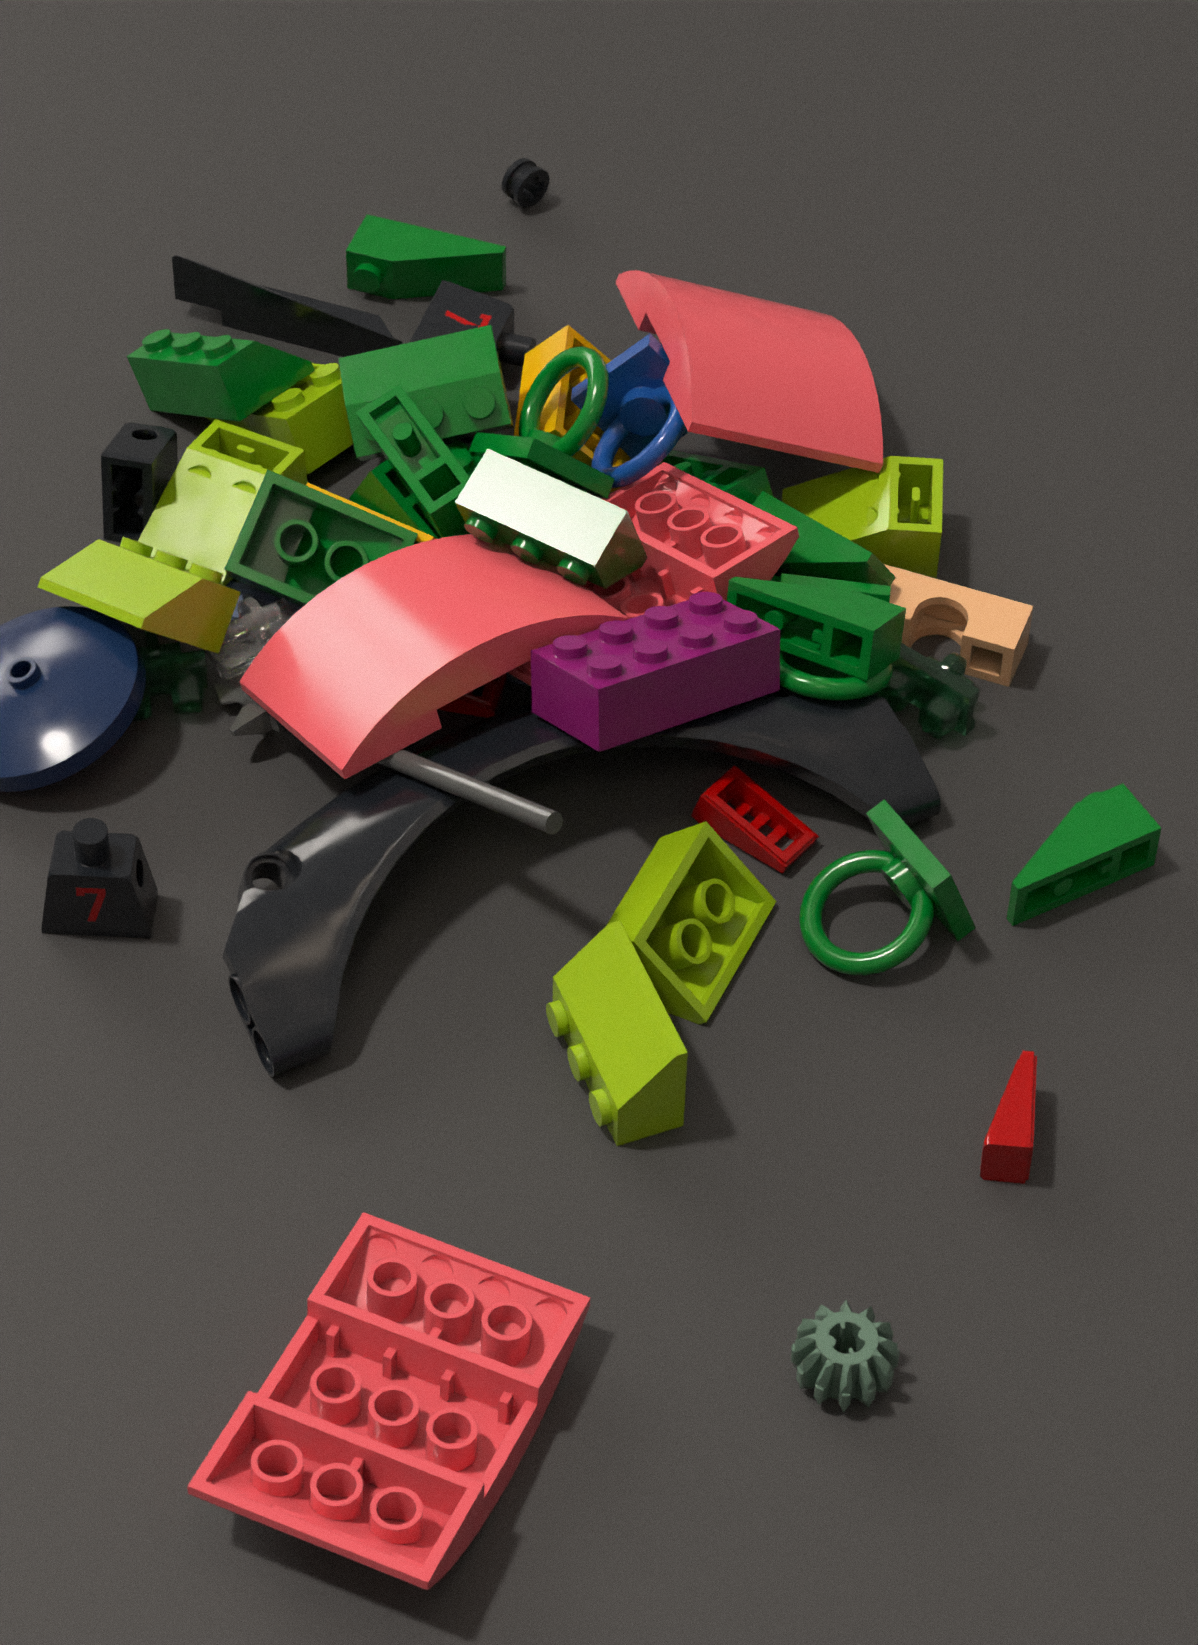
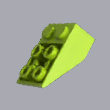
[205,363,353,474]
[138,419,307,586]
[782,456,943,578]

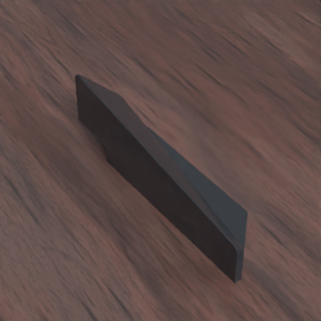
[172,255,403,357]

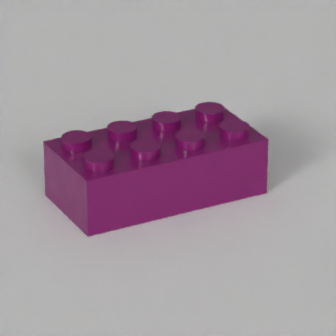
[531,592,780,752]

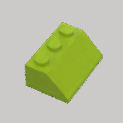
[38,536,241,654]
[605,821,776,1024]
[546,920,688,1146]

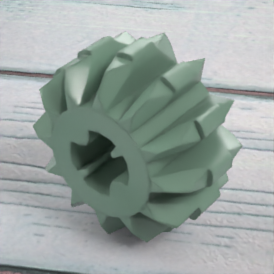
[791,1299,899,1412]

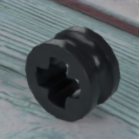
[502,158,549,208]

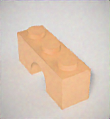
[884,564,1033,687]

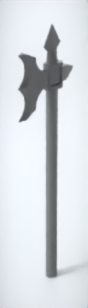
[214,683,563,835]

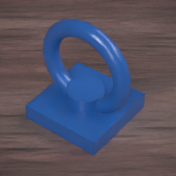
[571,333,689,488]

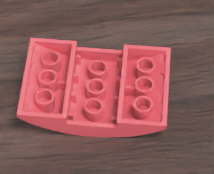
[616,270,883,473]
[507,462,799,686]
[239,534,629,779]
[187,1212,591,1590]

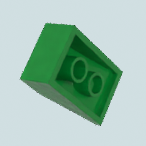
[224,469,418,607]

